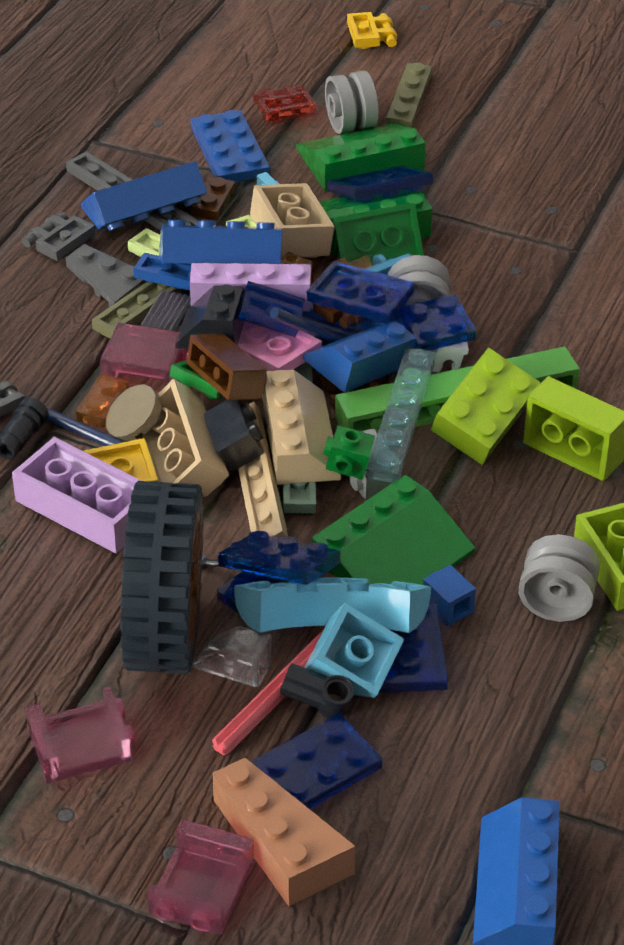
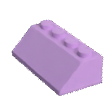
[190,263,311,311]
[12,437,141,554]

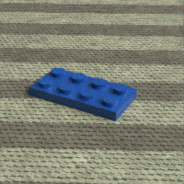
[190,110,270,182]

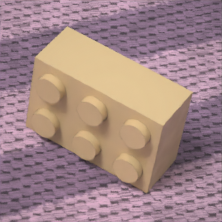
[250,183,334,260]

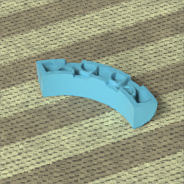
[234,577,431,633]

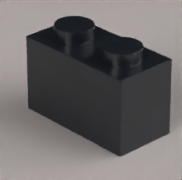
[203,400,264,472]

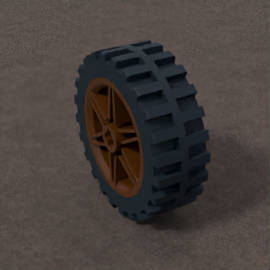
[120,481,204,674]

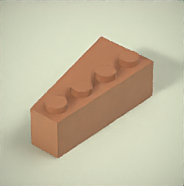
[212,758,355,906]

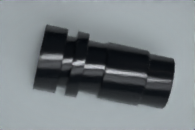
[0,397,49,459]

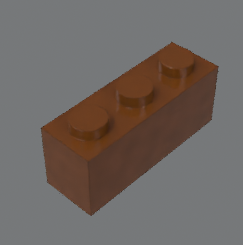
[186,334,267,400]

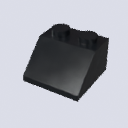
[175,284,246,349]

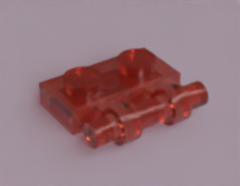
[252,84,315,122]

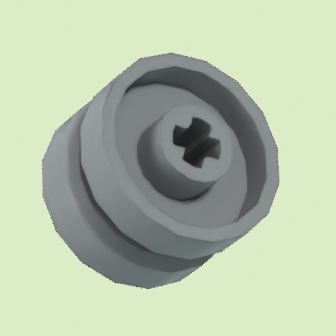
[325,70,378,134]
[386,255,452,331]
[518,534,600,622]

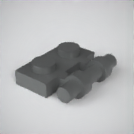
[22,212,95,261]

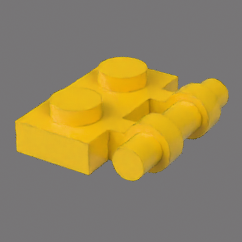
[347,12,397,49]

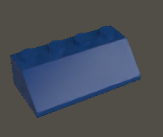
[81,161,207,231]
[159,220,282,264]
[473,797,560,945]

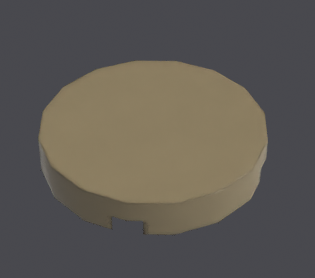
[106,384,162,442]

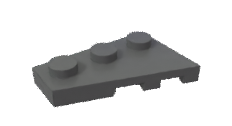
[66,244,147,307]

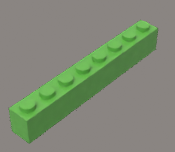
[335,346,580,435]

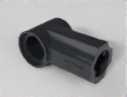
[280,663,354,720]

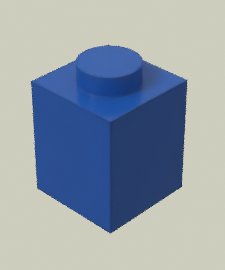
[423,565,476,627]

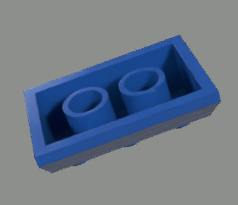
[303,321,417,393]

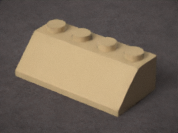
[262,370,341,484]
[138,379,229,497]

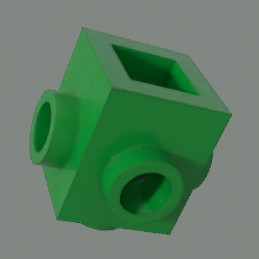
[323,425,375,480]

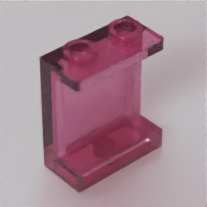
[100,323,188,386]
[25,686,135,784]
[147,819,254,935]

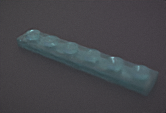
[366,348,436,483]

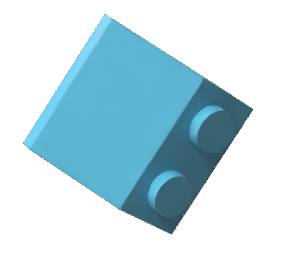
[304,603,404,698]

